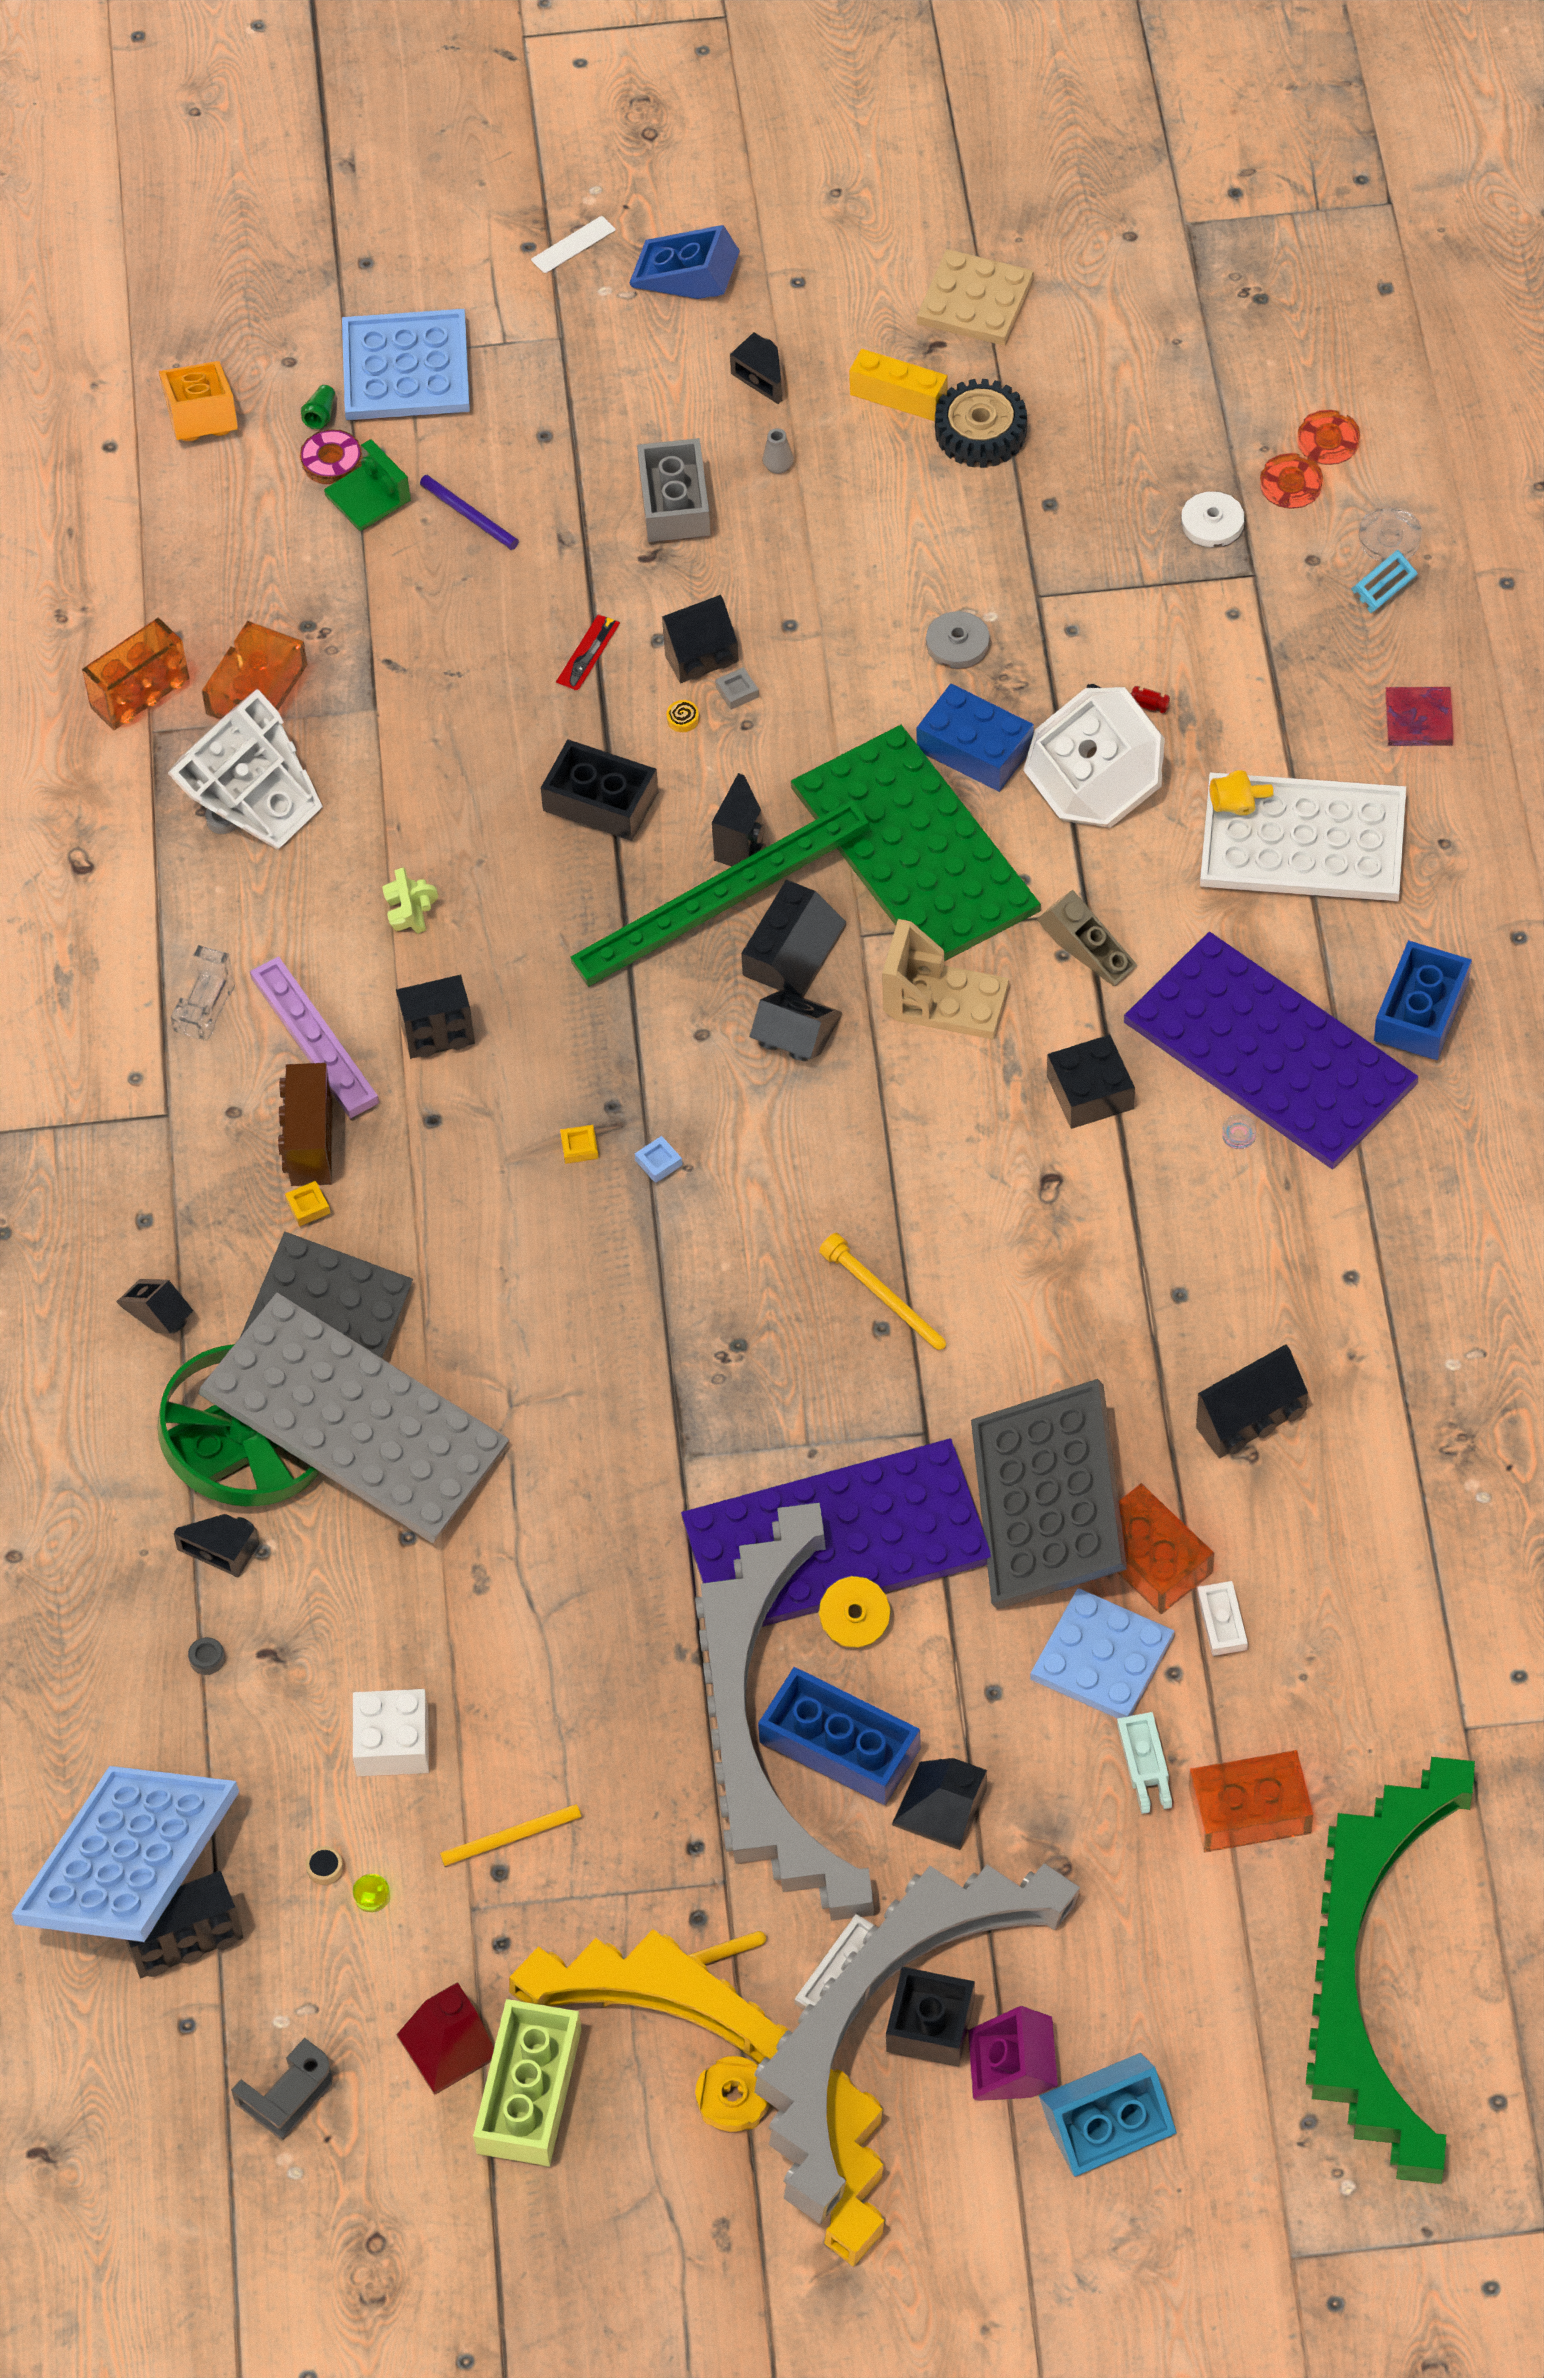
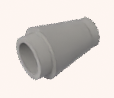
[762,428,794,474]

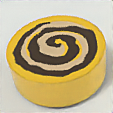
[666,700,699,733]

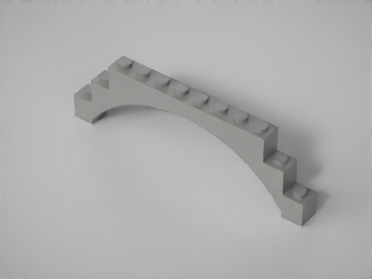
[695,1503,874,1921]
[754,1863,1080,2224]

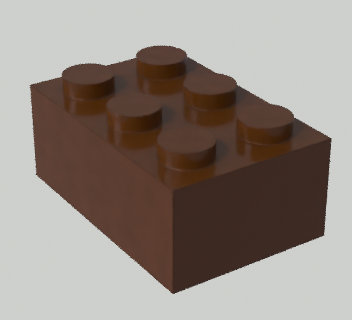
[278,1063,333,1186]

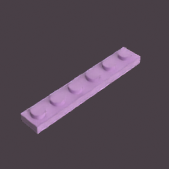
[250,956,379,1118]

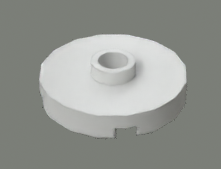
[1181,492,1244,547]

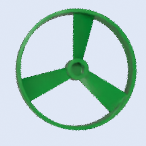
[157,1344,320,1507]

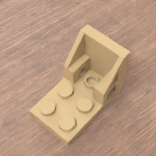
[882,919,1009,1040]

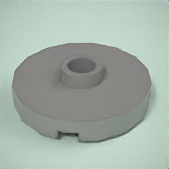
[926,611,990,669]

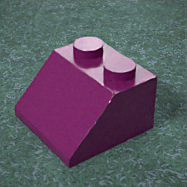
[968,2006,1058,2101]

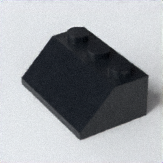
[741,879,846,998]
[1196,1344,1308,1459]

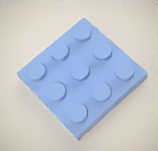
[1030,1588,1174,1718]

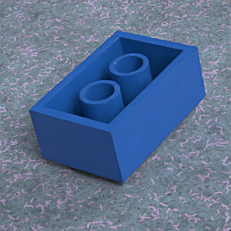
[916,683,1034,792]
[1374,940,1472,1061]

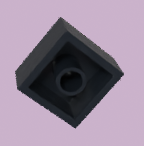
[396,974,475,1059]
[1047,1034,1135,1129]
[886,1967,975,2067]

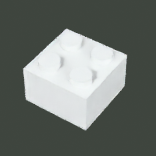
[353,1689,429,1776]

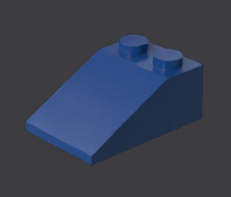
[629,225,740,299]

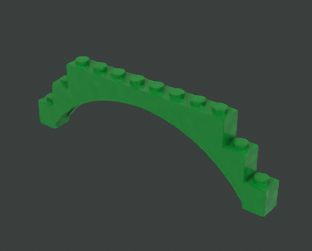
[1305,1756,1475,2184]

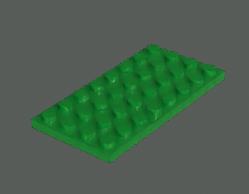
[791,724,1041,962]

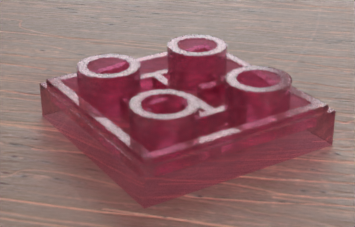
[1385,687,1454,746]

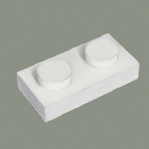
[1197,1581,1248,1656]

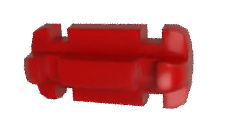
[1131,686,1170,713]

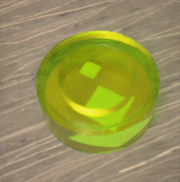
[353,1874,390,1913]

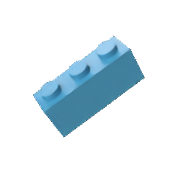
[1039,2053,1177,2177]

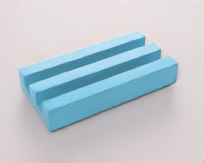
[1351,550,1418,613]

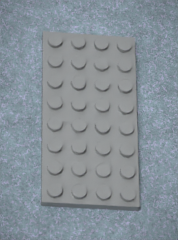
[199,1293,509,1544]

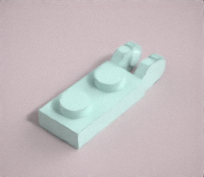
[1117,1712,1172,1814]

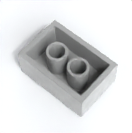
[637,438,711,542]

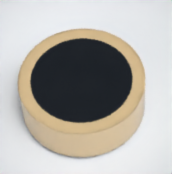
[306,1846,343,1885]

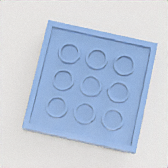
[342,309,470,420]

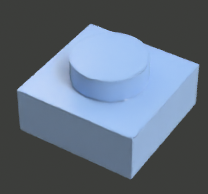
[635,1136,682,1183]

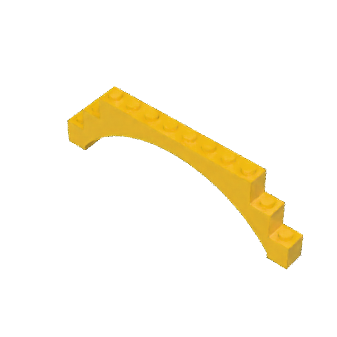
[509,1929,884,2267]

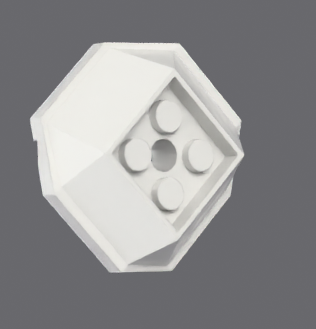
[1024,687,1165,828]

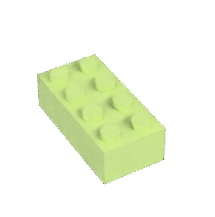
[473,1999,582,2167]

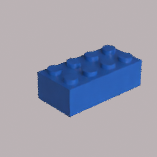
[758,1666,921,1806]

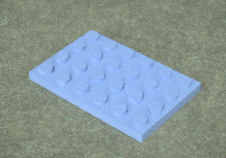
[12,1766,239,1942]

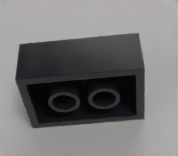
[540,739,659,841]
[125,1870,243,1979]

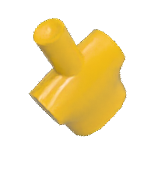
[1209,770,1273,815]

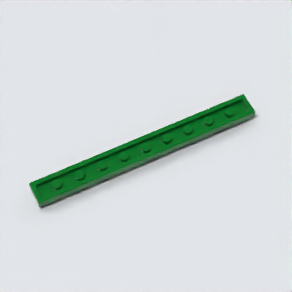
[570,800,870,987]

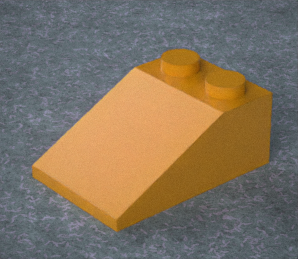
[159,361,238,441]

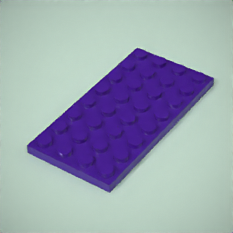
[1124,931,1418,1170]
[681,1438,991,1627]

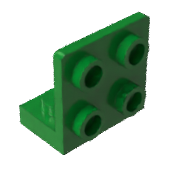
[324,439,411,531]

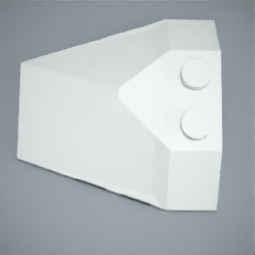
[168,689,323,850]

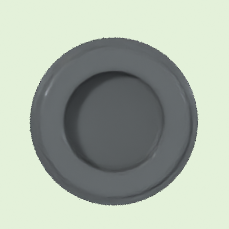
[188,1637,225,1675]

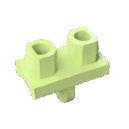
[382,867,438,934]

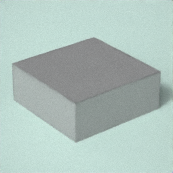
[715,667,759,710]

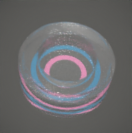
[1222,1114,1256,1149]

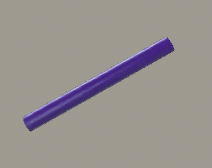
[420,475,519,550]

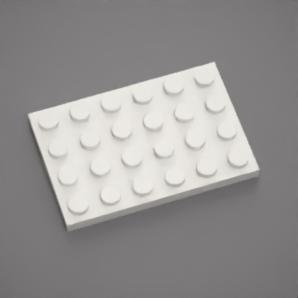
[1200,772,1406,901]

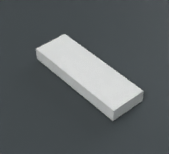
[794,1914,874,2010]

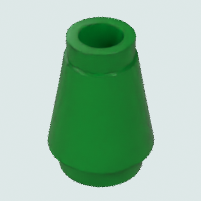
[301,385,335,429]

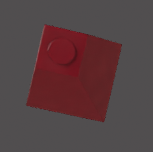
[397,1982,494,2095]

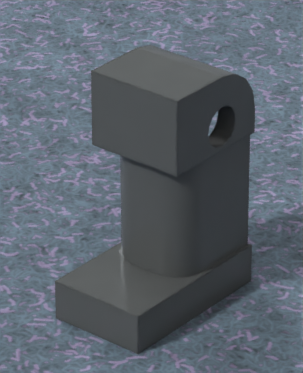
[231,2037,333,2141]

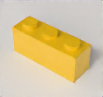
[849,348,948,421]

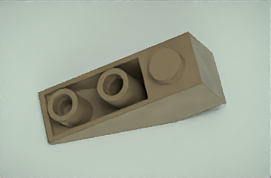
[1036,890,1137,986]

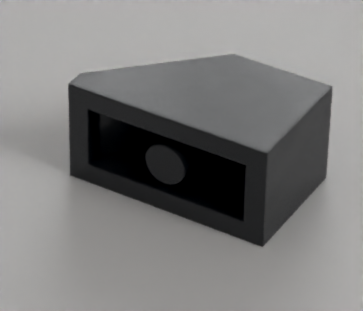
[730,332,782,404]
[116,1279,194,1334]
[173,1514,259,1578]

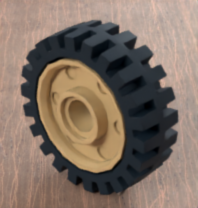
[935,379,1027,468]

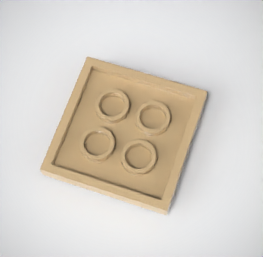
[917,249,1034,346]

